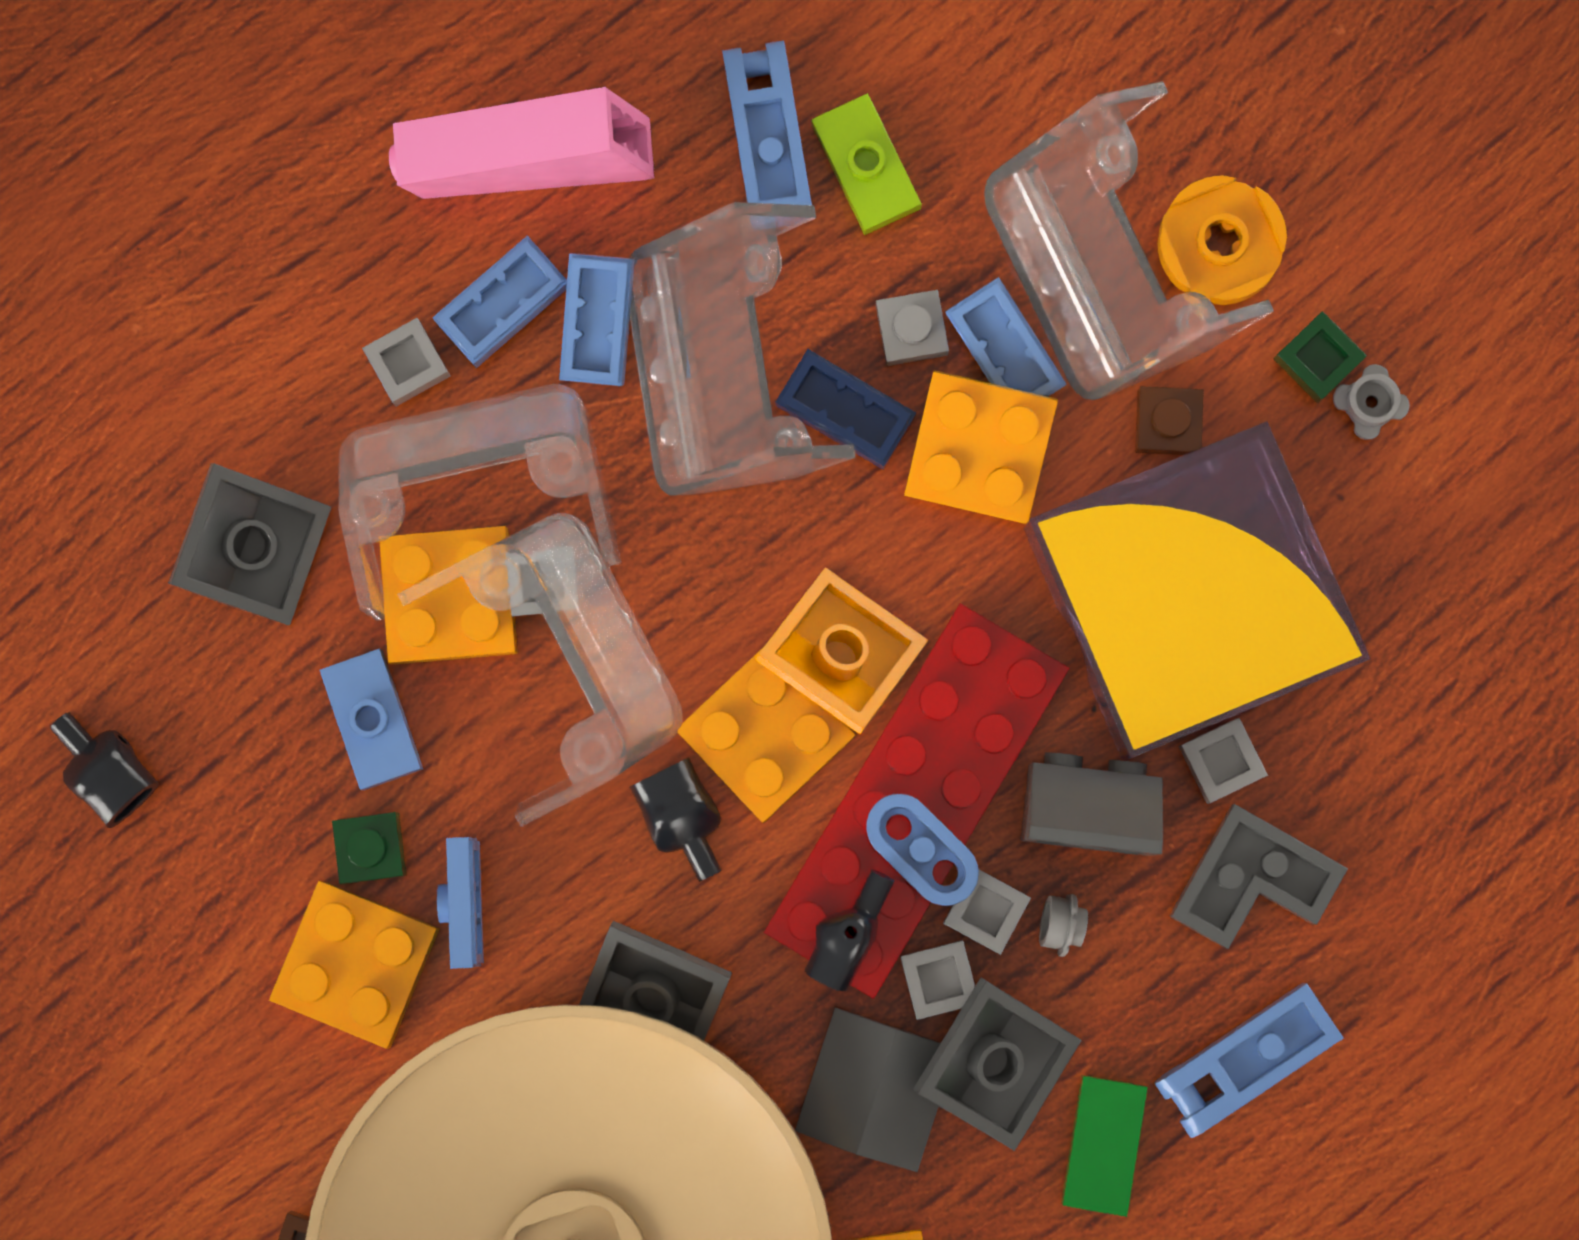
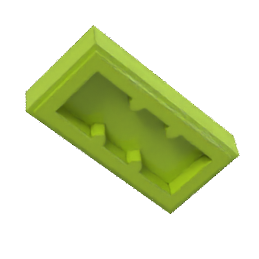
[811,93,922,235]

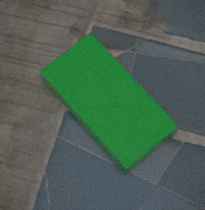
[1061,1075,1148,1217]

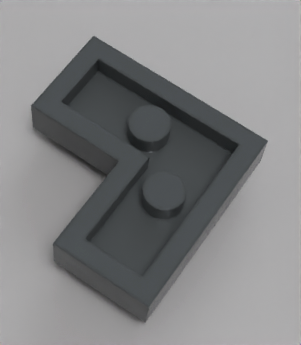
[1169,804,1348,949]

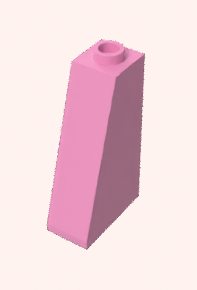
[389,87,654,199]

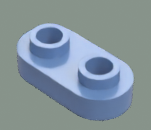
[866,794,979,906]

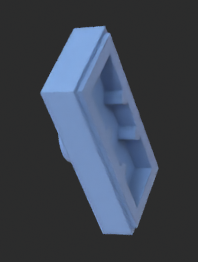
[433,236,567,368]
[559,253,635,386]
[945,277,1067,397]
[319,649,423,791]
[437,837,484,969]

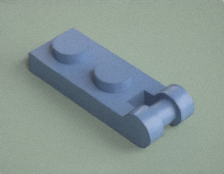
[722,40,812,221]
[1154,983,1344,1138]

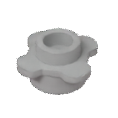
[1333,364,1410,440]

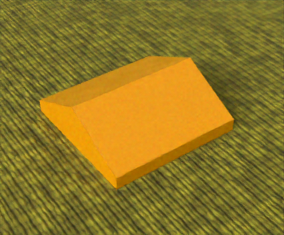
[755,567,929,734]

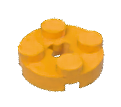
[1157,175,1287,305]

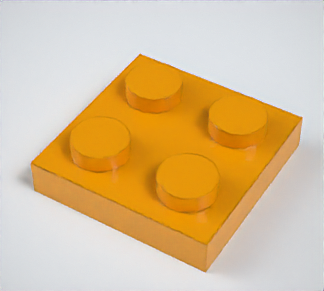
[904,370,1058,525]
[379,526,518,665]
[676,649,856,824]
[269,881,440,1049]

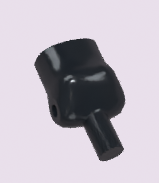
[50,712,159,828]
[629,758,722,882]
[805,869,895,991]

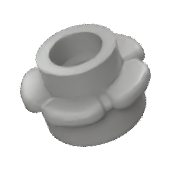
[1039,894,1088,957]

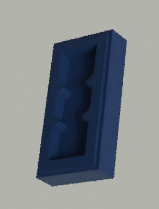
[775,349,916,470]

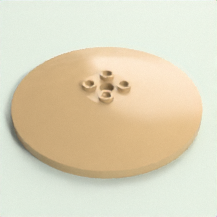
[306,1004,832,1240]

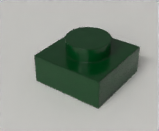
[1274,311,1367,404]
[332,812,407,884]

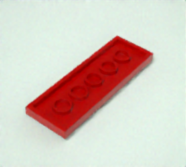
[763,603,1070,999]

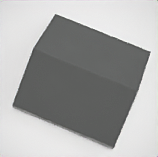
[168,463,332,626]
[579,921,732,1041]
[913,978,1082,1151]
[795,1007,941,1172]

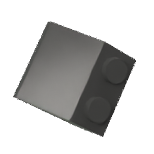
[1020,752,1163,856]

